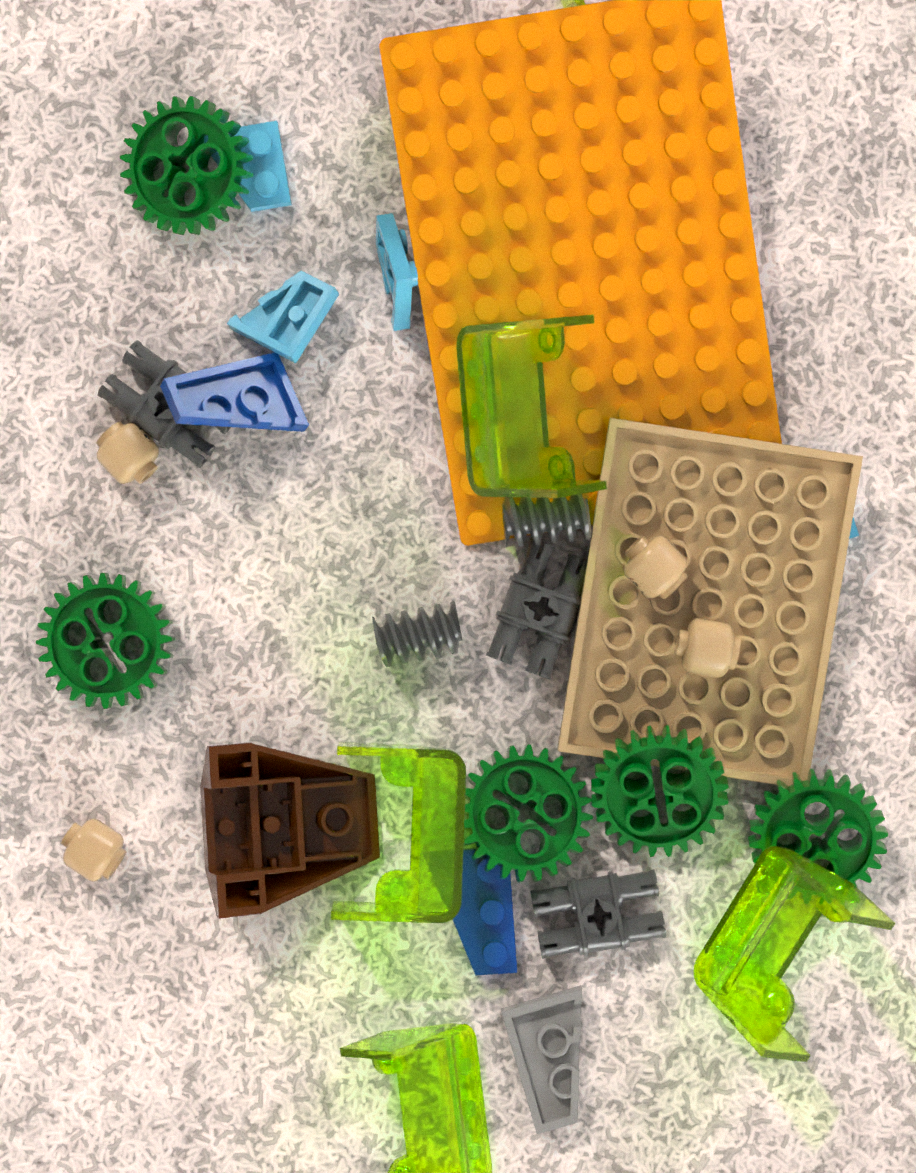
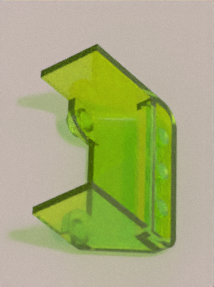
[456,314,607,498]
[331,742,466,923]
[693,846,896,1062]
[340,1023,492,1173]

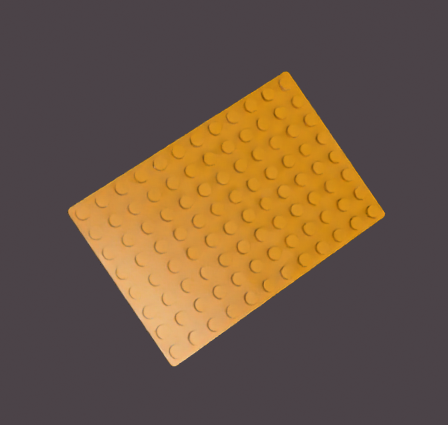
[379,0,782,546]

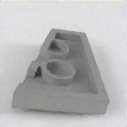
[501,985,582,1134]

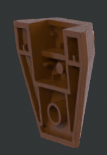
[200,743,380,919]

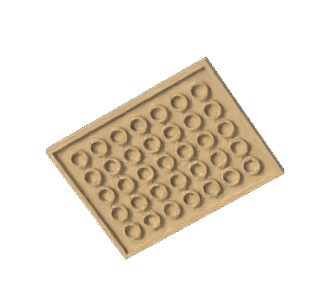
[557,418,863,786]

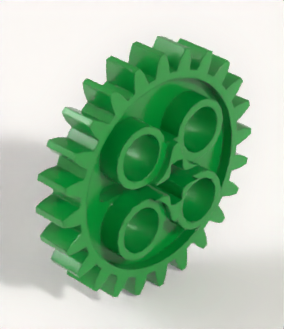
[120,96,253,235]
[36,573,175,709]
[591,725,729,857]
[455,744,593,883]
[748,769,888,904]

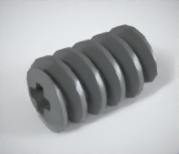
[502,488,591,548]
[372,601,463,667]

